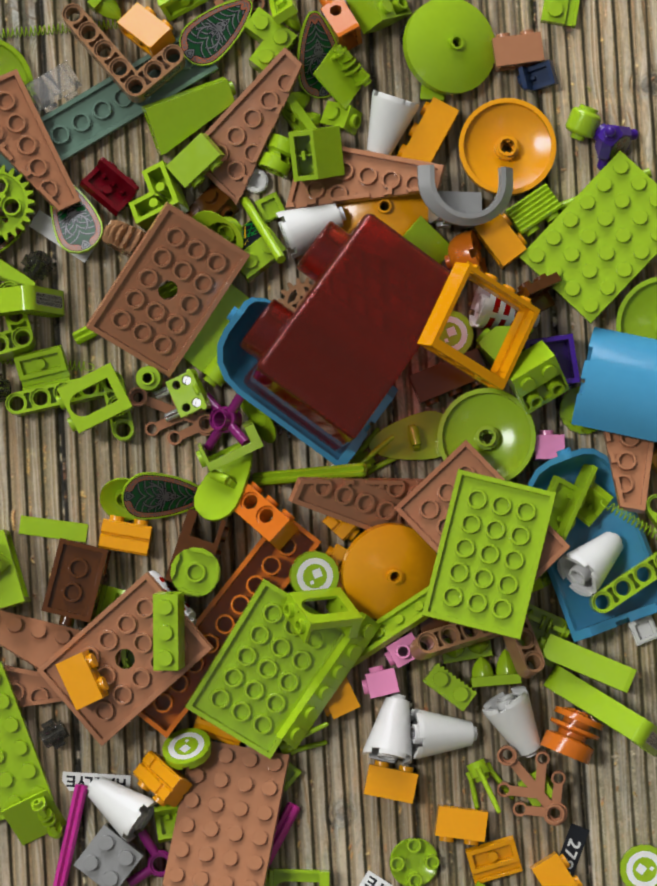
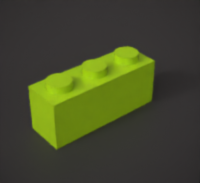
[153,591,185,671]

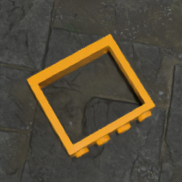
[417,261,541,390]

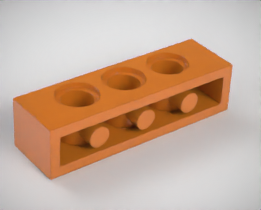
[234,481,299,551]

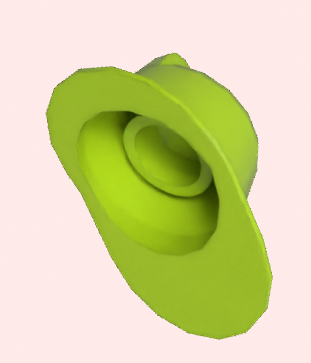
[192,210,244,249]
[240,399,277,443]

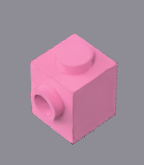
[533,430,565,461]
[384,632,415,668]
[361,665,400,699]

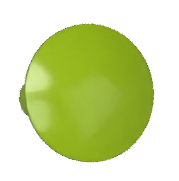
[389,838,439,886]

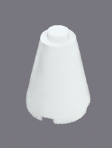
[367,90,420,155]
[275,203,346,259]
[557,532,623,597]
[482,686,541,758]
[362,693,412,764]
[410,709,478,759]
[87,777,157,842]

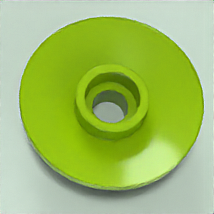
[100,478,137,521]

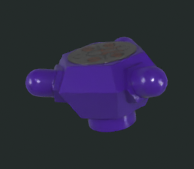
[593,123,639,170]

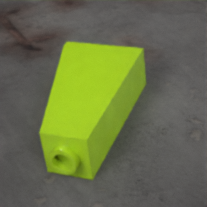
[141,77,236,155]
[538,633,637,693]

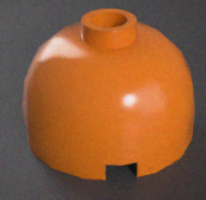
[444,230,487,280]

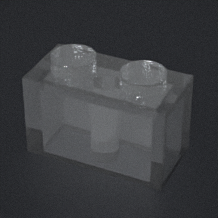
[25,61,82,114]

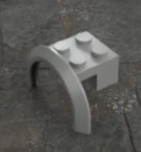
[417,164,513,229]

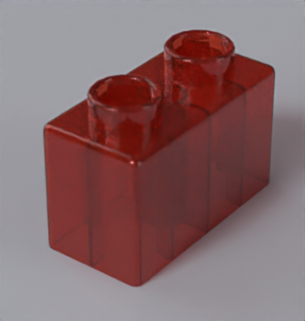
[239,214,451,451]

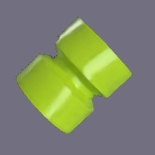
[258,133,292,178]

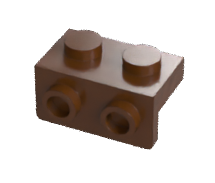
[186,183,239,217]
[515,272,562,313]

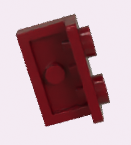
[79,157,139,217]

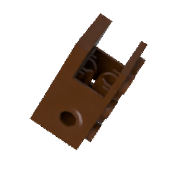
[165,509,229,598]
[41,538,112,627]

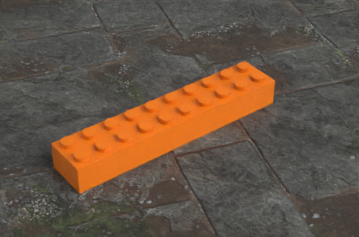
[138,520,322,738]

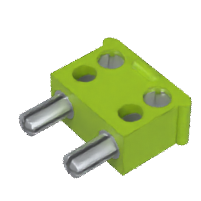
[154,369,211,422]

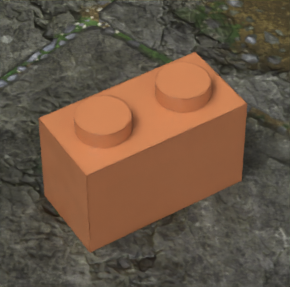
[492,29,545,72]

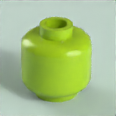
[565,104,601,142]

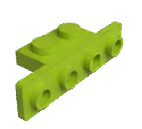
[547,464,598,540]

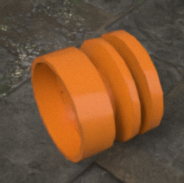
[540,705,604,765]

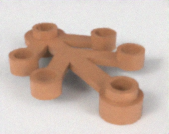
[128,376,214,446]
[497,745,568,826]

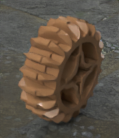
[101,220,146,258]

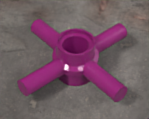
[204,392,250,451]
[126,829,169,886]

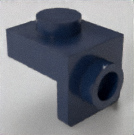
[517,60,558,93]

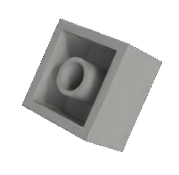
[73,823,145,886]

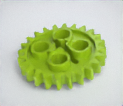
[0,165,36,243]

